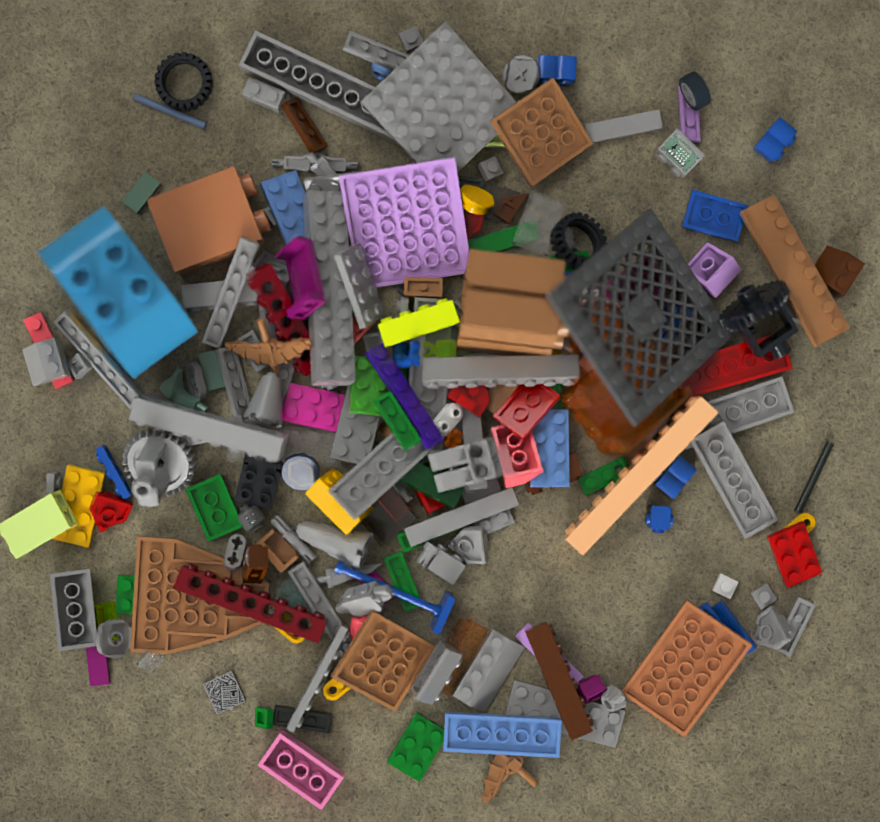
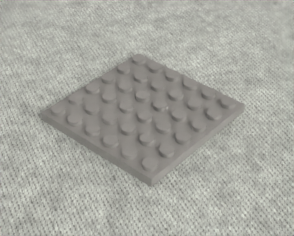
[361,22,516,172]

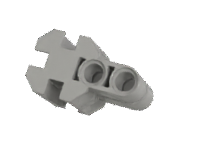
[428,437,504,492]

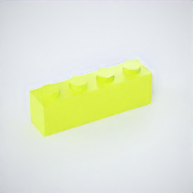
[378,298,459,348]

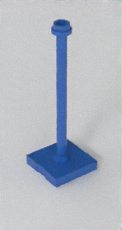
[334,561,456,635]

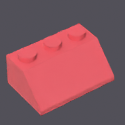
[491,425,543,488]

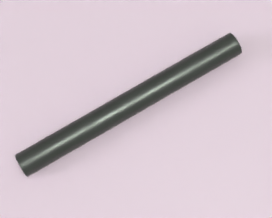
[794,442,834,513]

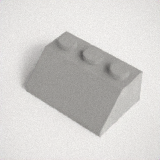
[410,639,463,705]

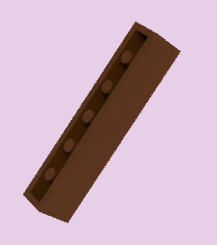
[524,621,594,740]

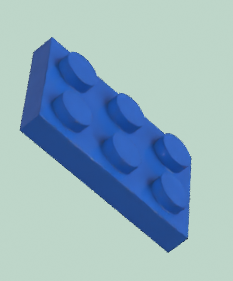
[681,190,748,243]

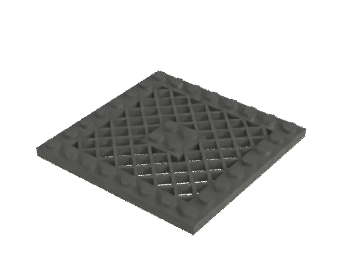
[545,208,733,426]

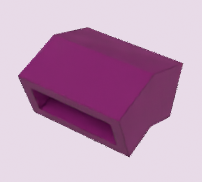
[577,675,607,704]

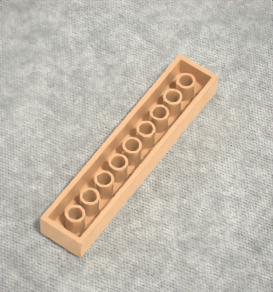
[565,396,718,555]

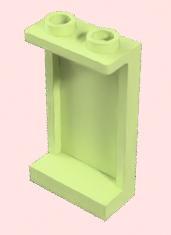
[0,490,79,559]

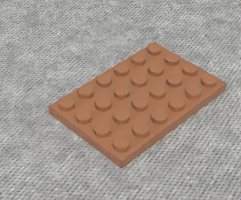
[622,599,752,737]

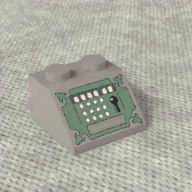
[655,128,705,179]

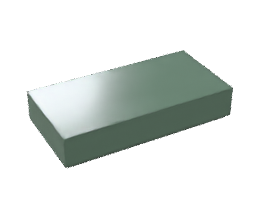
[122,172,162,214]
[198,350,225,391]

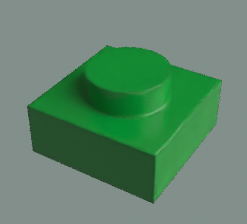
[255,706,274,729]

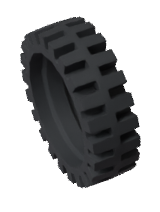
[154,52,213,111]
[550,212,607,270]

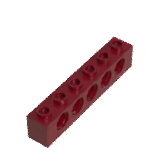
[246,262,311,376]

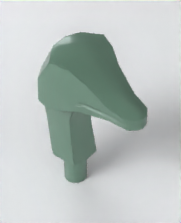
[160,368,209,413]

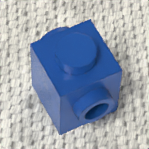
[645,505,674,533]

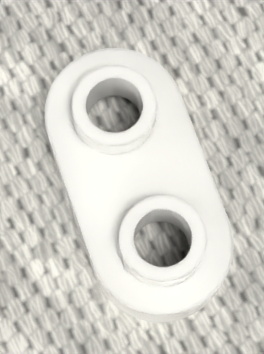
[433,403,463,437]

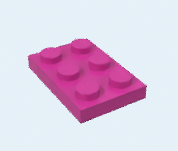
[282,383,345,433]

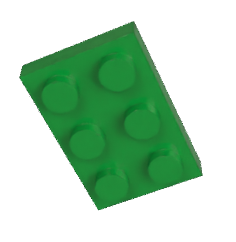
[185,473,242,542]
[387,712,444,782]

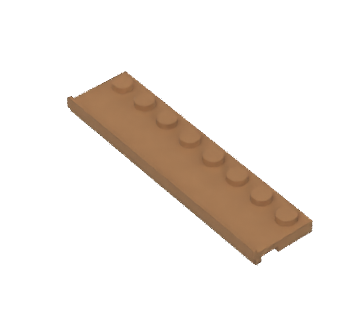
[739,194,850,347]

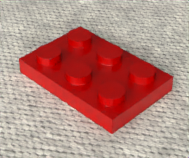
[493,384,560,441]
[767,521,822,588]

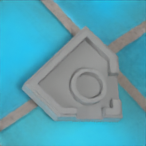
[448,526,489,564]
[753,606,792,649]

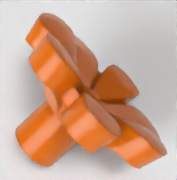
[443,428,463,449]

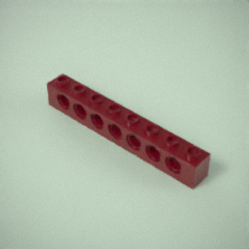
[173,563,328,644]

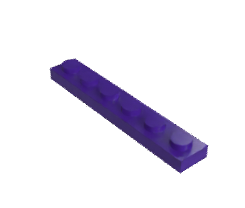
[365,343,444,450]

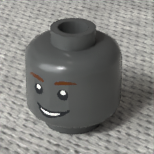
[237,504,266,533]

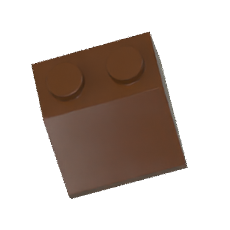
[815,245,865,298]

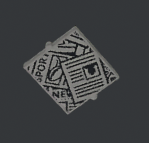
[203,671,246,714]

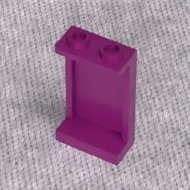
[276,236,326,319]

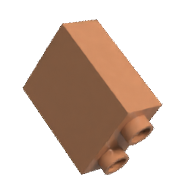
[147,166,272,276]

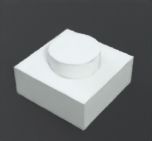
[712,573,738,599]

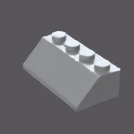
[50,568,97,651]
[452,627,525,712]

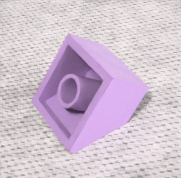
[688,242,741,298]

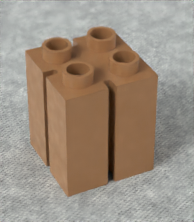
[456,249,569,356]

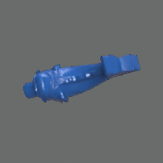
[392,341,420,368]

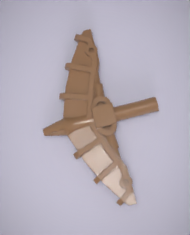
[225,318,312,375]
[481,754,538,804]

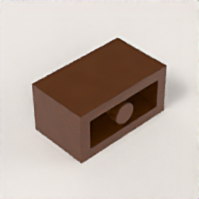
[242,544,268,584]

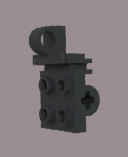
[234,453,284,510]

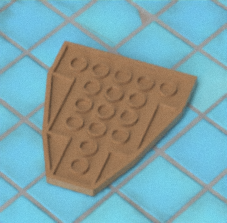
[130,536,270,654]

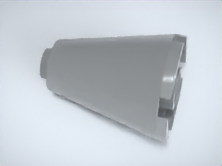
[244,372,283,428]

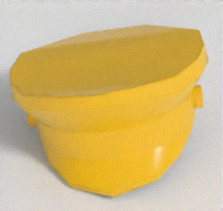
[460,184,494,215]

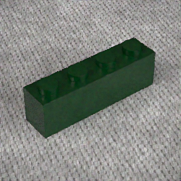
[398,460,465,509]

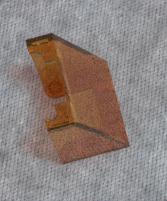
[560,341,694,454]

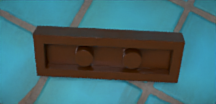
[281,98,328,154]

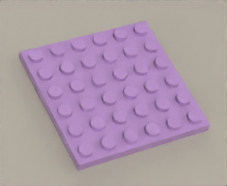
[339,157,469,287]

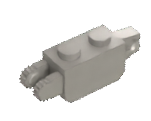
[335,581,394,617]

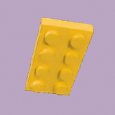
[52,464,106,548]

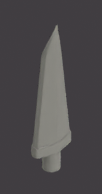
[307,152,337,176]
[317,563,382,588]

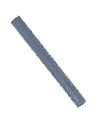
[133,93,207,129]

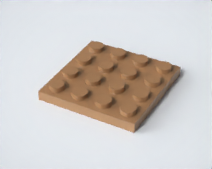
[489,78,593,187]
[331,611,436,712]

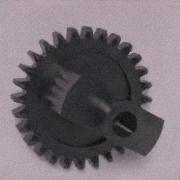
[719,280,799,359]

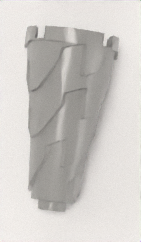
[296,521,373,570]

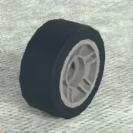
[679,71,711,111]

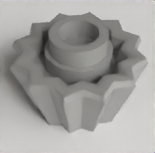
[601,685,627,712]

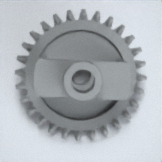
[122,428,196,507]

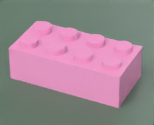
[258,728,345,810]

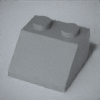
[22,338,71,387]

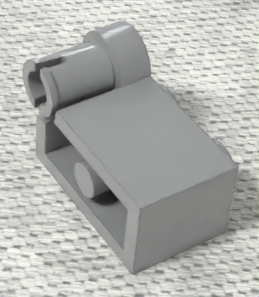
[416,541,466,585]

